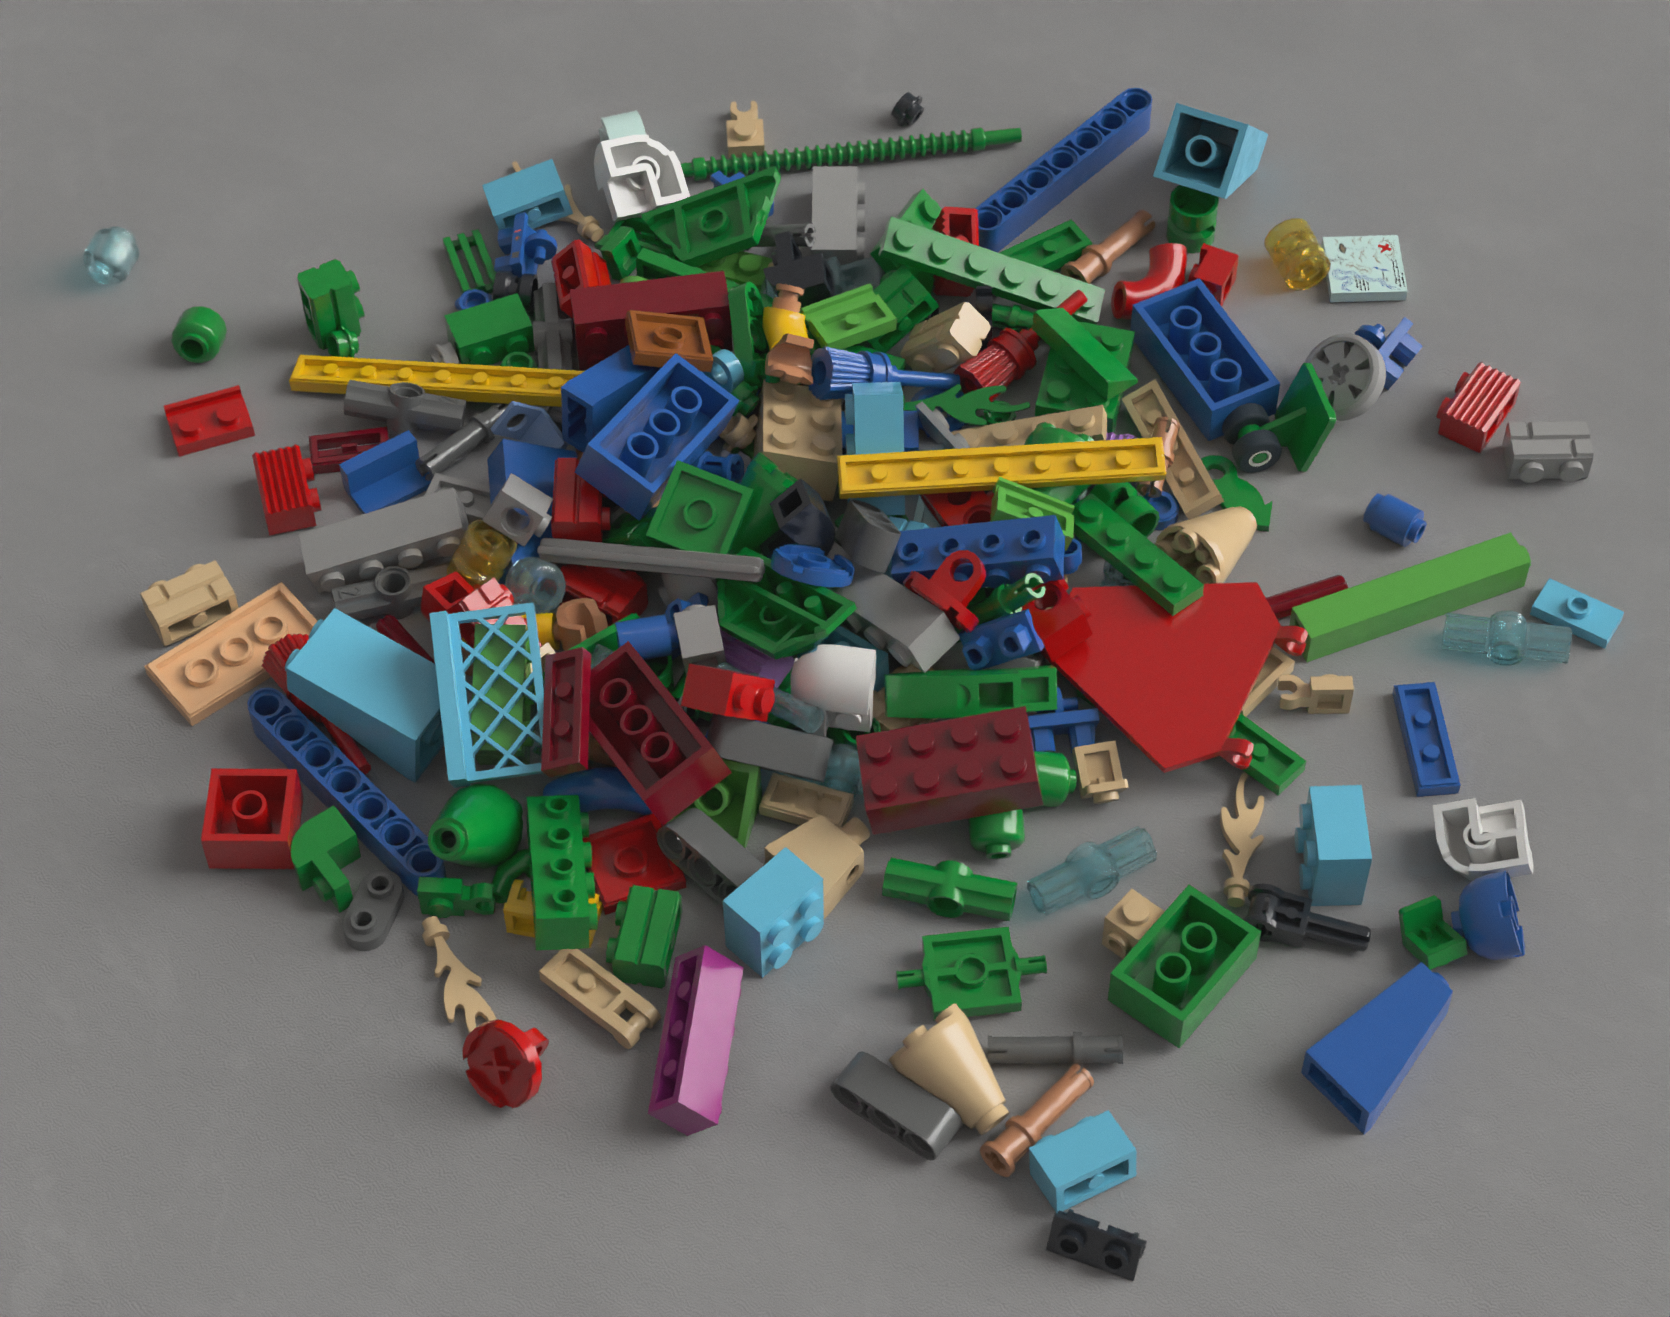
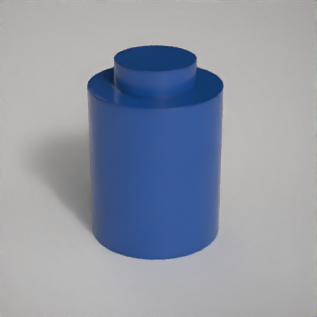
[615,614,679,660]

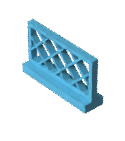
[429,603,544,788]

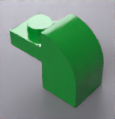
[291,805,361,912]

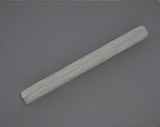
[537,538,766,582]

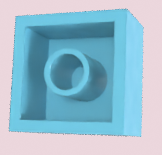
[1294,785,1372,906]
[723,847,824,978]

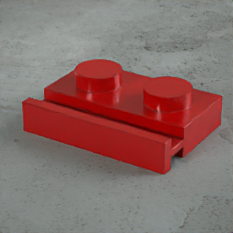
[163,385,255,457]

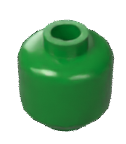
[171,306,227,364]
[1034,751,1077,807]
[968,809,1025,860]

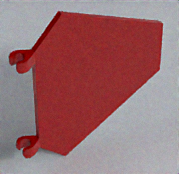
[1040,582,1308,773]

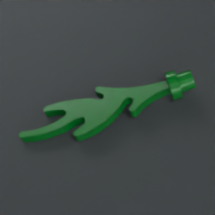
[903,384,1030,426]

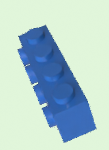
[891,515,1065,588]

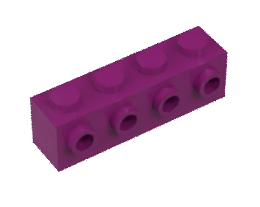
[648,945,743,1136]

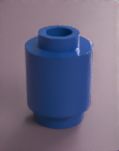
[1363,493,1427,547]

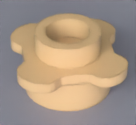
[720,413,758,452]

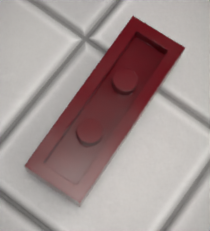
[541,647,591,778]

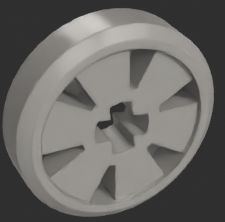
[1304,334,1386,421]

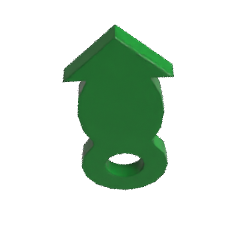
[1201,455,1273,532]

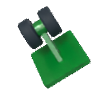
[1222,363,1336,473]

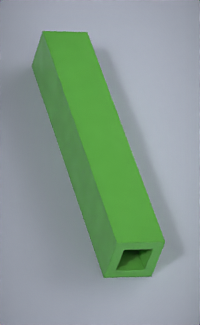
[1289,532,1531,662]

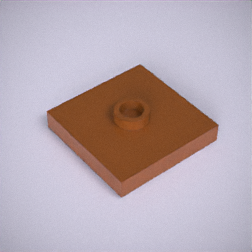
[625,310,714,372]

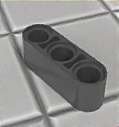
[835,499,901,573]
[707,713,833,782]
[656,808,764,906]
[830,1051,963,1160]

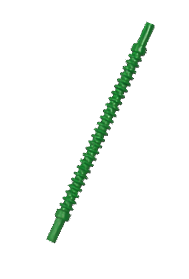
[680,127,1022,181]

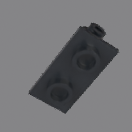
[1046,1209,1147,1281]

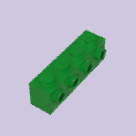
[527,795,598,951]

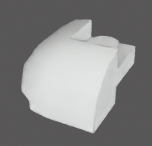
[594,135,690,222]
[791,644,876,738]
[1433,798,1533,880]

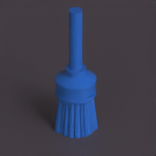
[809,346,960,401]

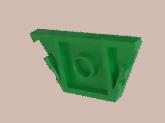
[641,166,781,267]

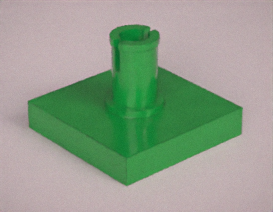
[646,460,754,554]

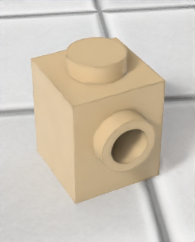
[1102,888,1165,959]

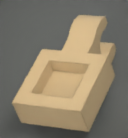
[1277,674,1354,714]

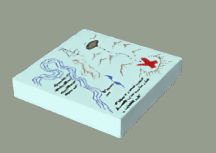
[1321,235,1408,302]

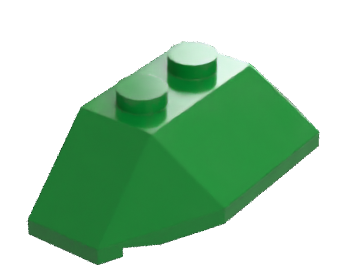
[716,547,857,660]

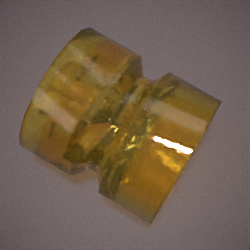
[1264,218,1331,291]
[446,519,517,590]

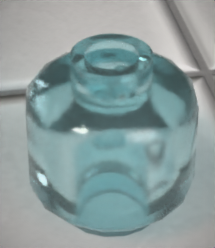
[82,226,140,284]
[505,557,566,614]

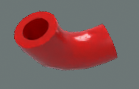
[1111,243,1187,320]

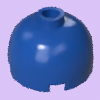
[1451,871,1525,960]

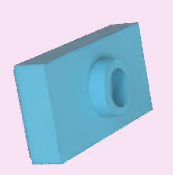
[1530,578,1624,649]

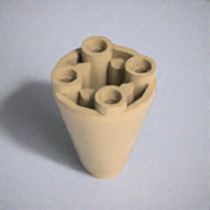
[1155,506,1257,584]
[889,1004,1010,1135]

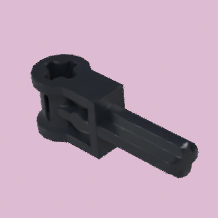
[1243,883,1371,952]

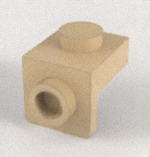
[1072,740,1129,804]

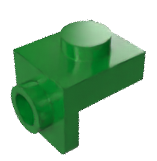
[1398,895,1468,970]

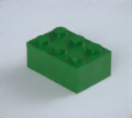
[1035,321,1135,433]
[1107,884,1261,1049]

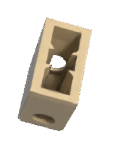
[764,815,870,919]

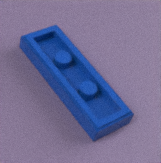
[1392,682,1461,797]

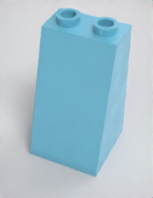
[1153,103,1268,199]
[285,608,444,783]

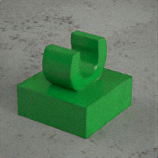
[594,226,642,280]

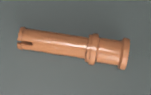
[1061,210,1155,284]
[980,1064,1094,1177]

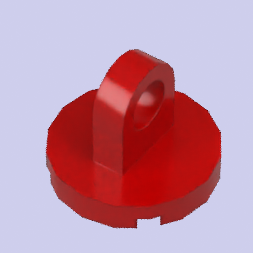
[903,550,986,634]
[462,1019,549,1109]

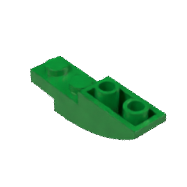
[884,665,1057,718]

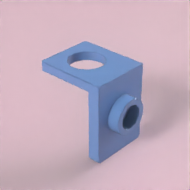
[490,401,569,449]

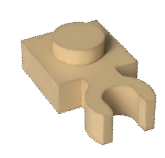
[726,101,765,157]

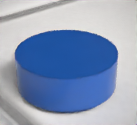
[1143,491,1179,530]

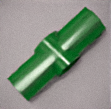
[882,857,1018,921]

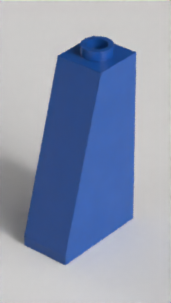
[561,345,662,453]
[487,439,577,590]
[1301,962,1453,1134]

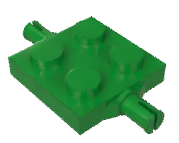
[896,926,1047,1021]

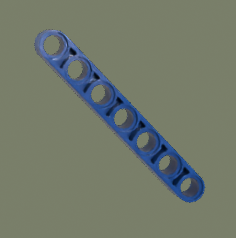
[975,88,1152,252]
[247,687,447,897]

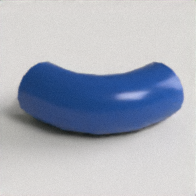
[543,767,652,815]

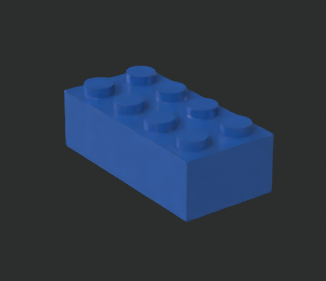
[1130,278,1280,441]
[574,353,740,521]

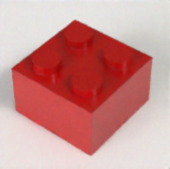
[201,768,304,869]

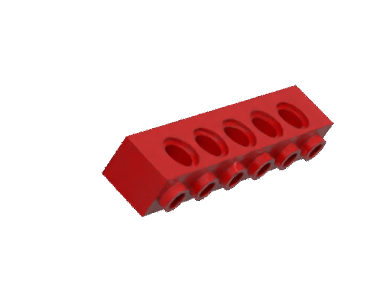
[919,491,1093,662]

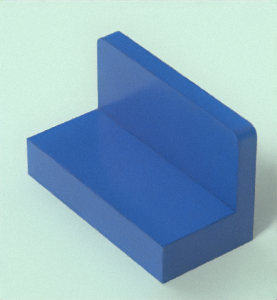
[339,430,431,514]

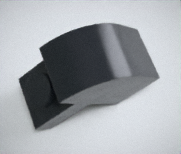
[763,231,836,309]
[759,478,835,559]

